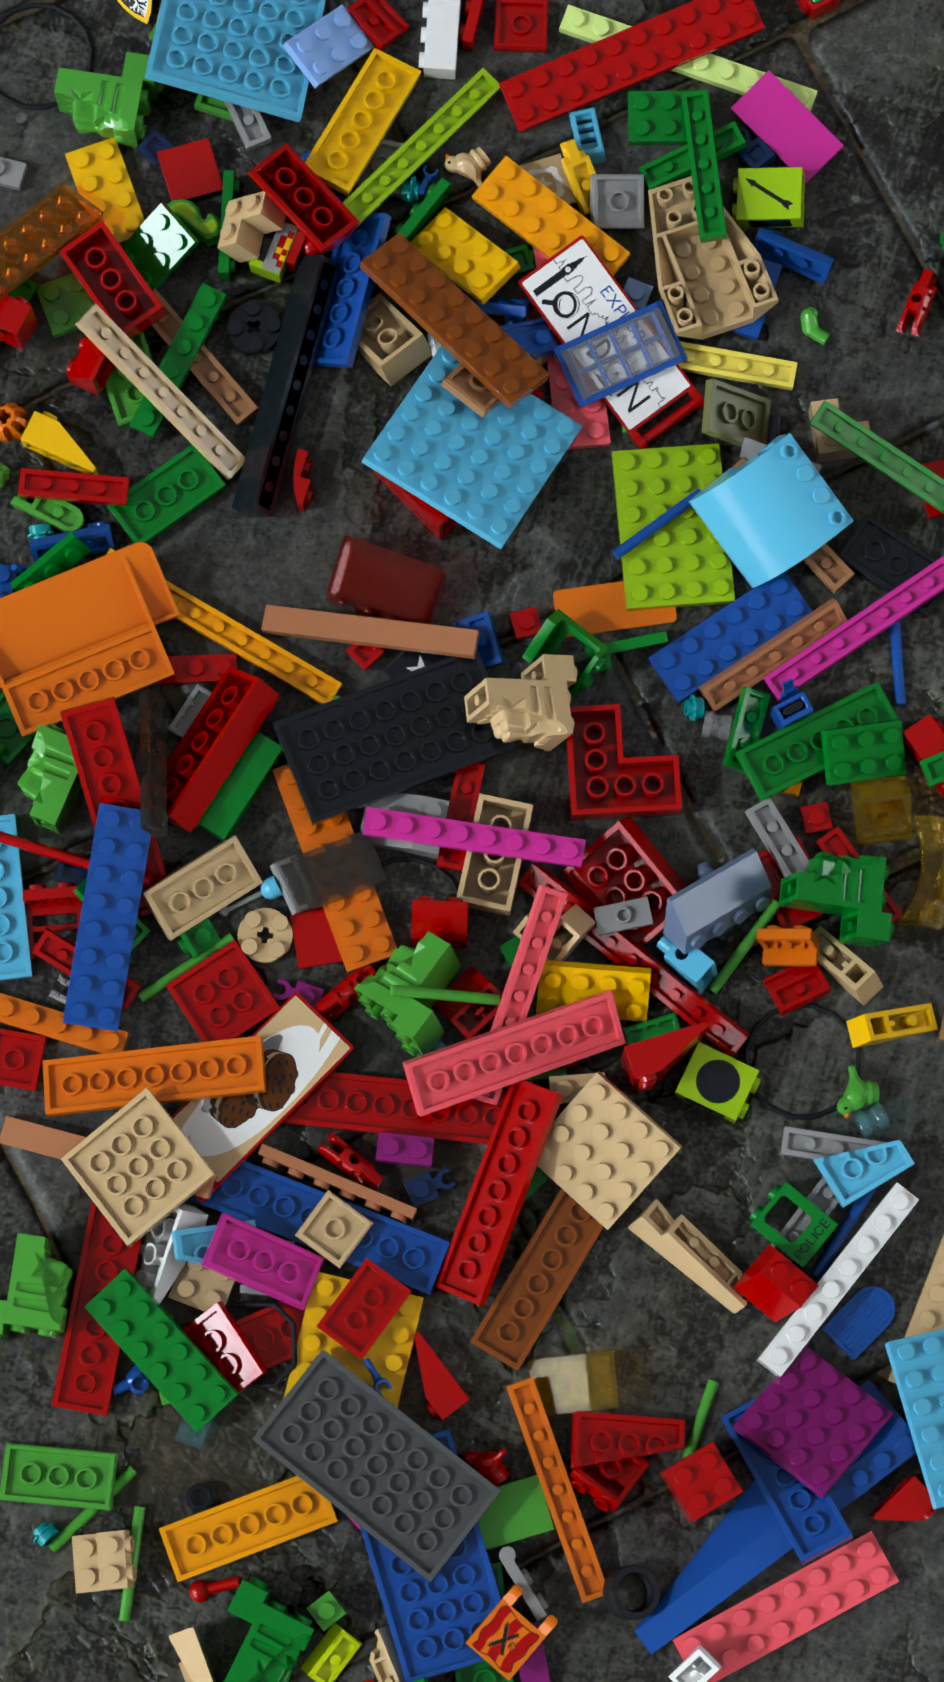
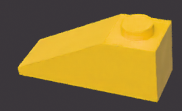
[20,411,98,475]
[846,1003,938,1048]

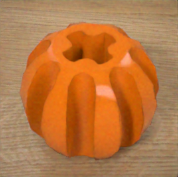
[0,402,29,443]

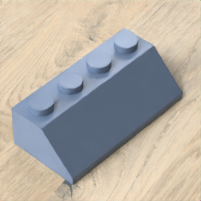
[663,848,772,955]

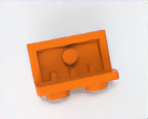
[756,925,819,966]

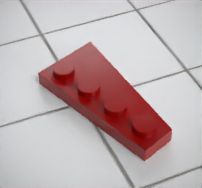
[571,1410,685,1469]

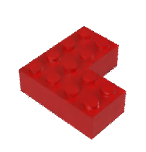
[566,704,682,821]

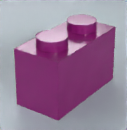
[376,1132,435,1169]

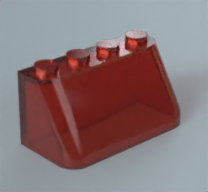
[326,536,447,624]

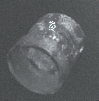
[701,710,733,741]

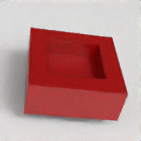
[510,606,542,641]
[346,644,385,672]
[799,802,833,835]

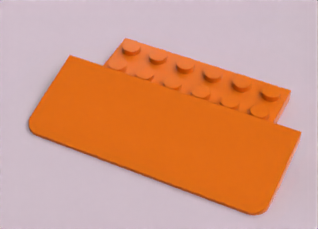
[0,542,180,738]

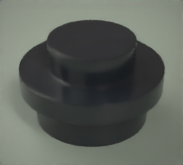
[186,1483,215,1512]

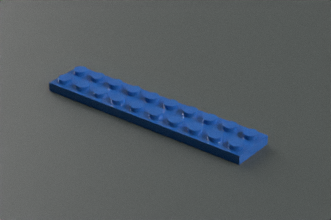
[188,1161,450,1295]

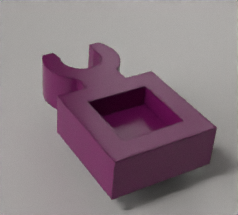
[272,979,324,1009]

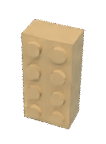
[456,793,533,917]

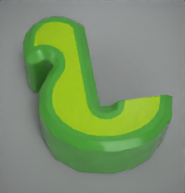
[167,199,220,246]

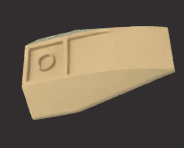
[648,176,779,340]

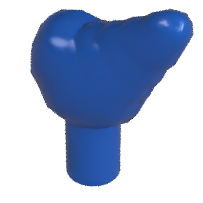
[112,1365,149,1396]

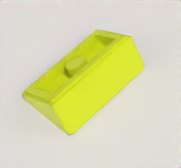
[301,1623,362,1682]

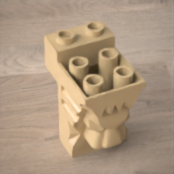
[464,654,578,751]

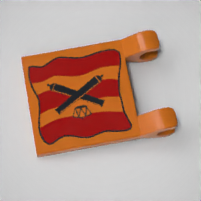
[465,1584,558,1681]

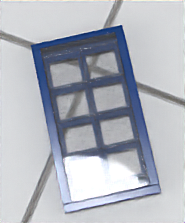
[553,300,688,408]

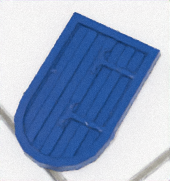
[822,1286,895,1361]

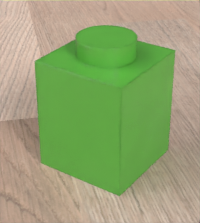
[306,1590,348,1631]

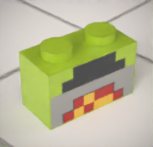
[247,222,298,283]

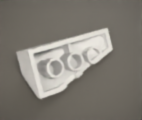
[136,1203,208,1304]

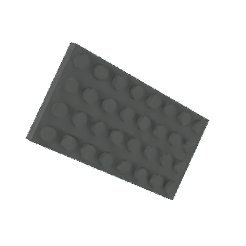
[252,1349,501,1582]

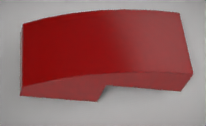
[293,449,315,512]

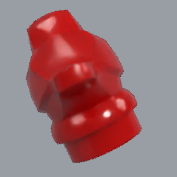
[462,1447,510,1486]

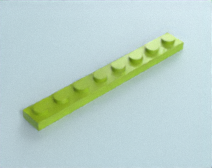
[343,68,500,228]

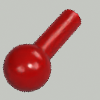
[189,1576,242,1603]

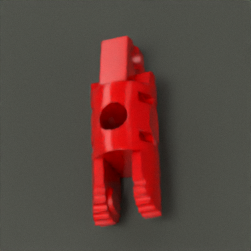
[896,269,937,337]
[314,965,376,1022]
[317,1132,384,1191]

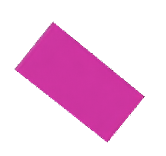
[731,70,844,185]
[201,1213,324,1310]

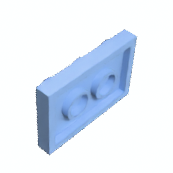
[283,4,375,89]

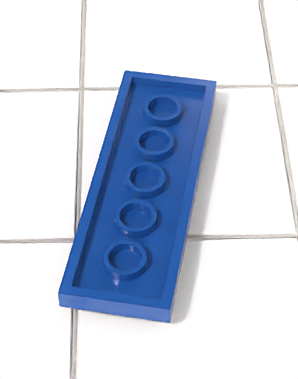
[313,213,392,368]
[648,572,812,704]
[721,1397,853,1565]

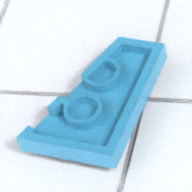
[813,1140,915,1208]
[171,1220,256,1265]

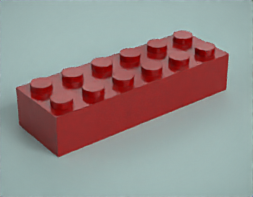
[144,667,280,833]

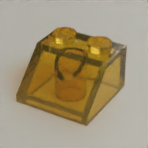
[850,775,912,845]

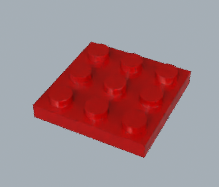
[166,940,280,1042]

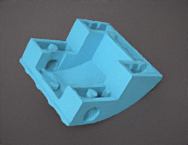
[688,433,853,588]

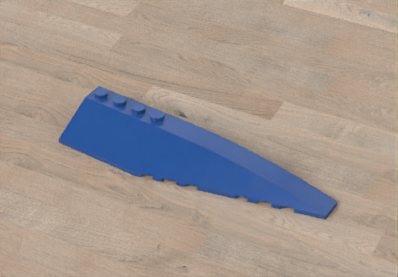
[634,1379,916,1655]

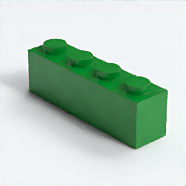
[198,732,284,842]

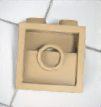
[72,1530,137,1594]

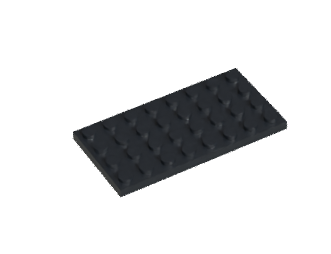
[272,648,517,826]

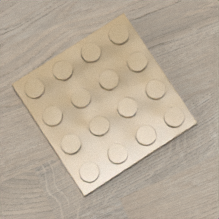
[537,1071,682,1230]
[61,1088,216,1247]

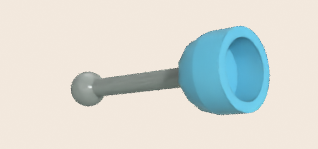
[218,875,283,917]

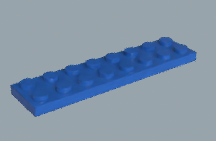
[62,803,155,1032]

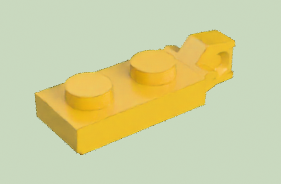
[560,139,596,215]

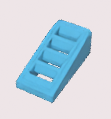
[569,107,606,165]

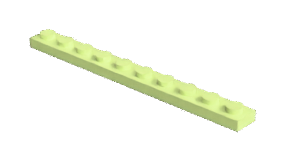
[559,4,818,112]

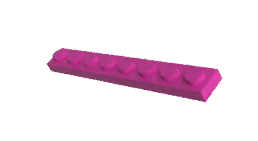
[763,556,944,702]
[362,807,586,869]

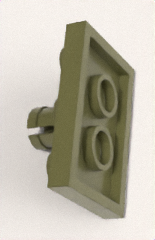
[702,379,771,447]

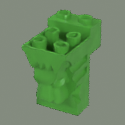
[54,52,166,149]
[18,723,82,835]
[354,931,462,1056]
[0,1233,73,1342]

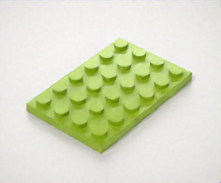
[611,443,735,611]

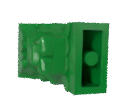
[779,851,894,948]
[224,1577,316,1682]

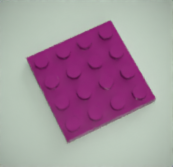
[733,1345,894,1499]

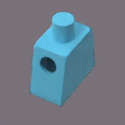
[656,935,718,994]

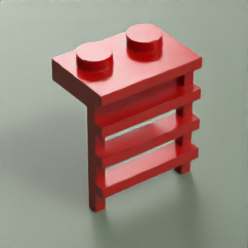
[22,882,82,960]

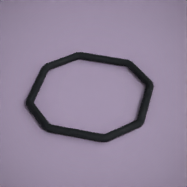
[228,1301,297,1388]

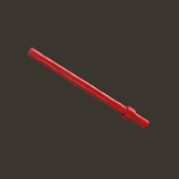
[0,831,152,888]

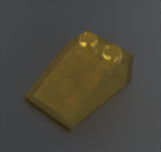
[529,1351,619,1416]

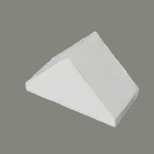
[669,1645,722,1682]

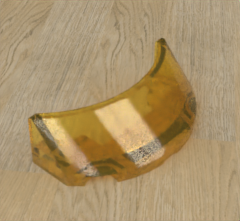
[898,815,944,930]

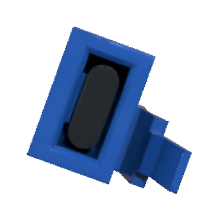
[770,678,814,731]

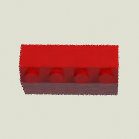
[561,816,687,947]
[621,1021,707,1094]

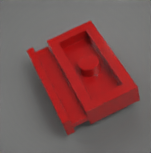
[347,0,410,51]
[763,965,831,1016]

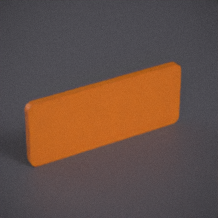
[553,581,677,638]

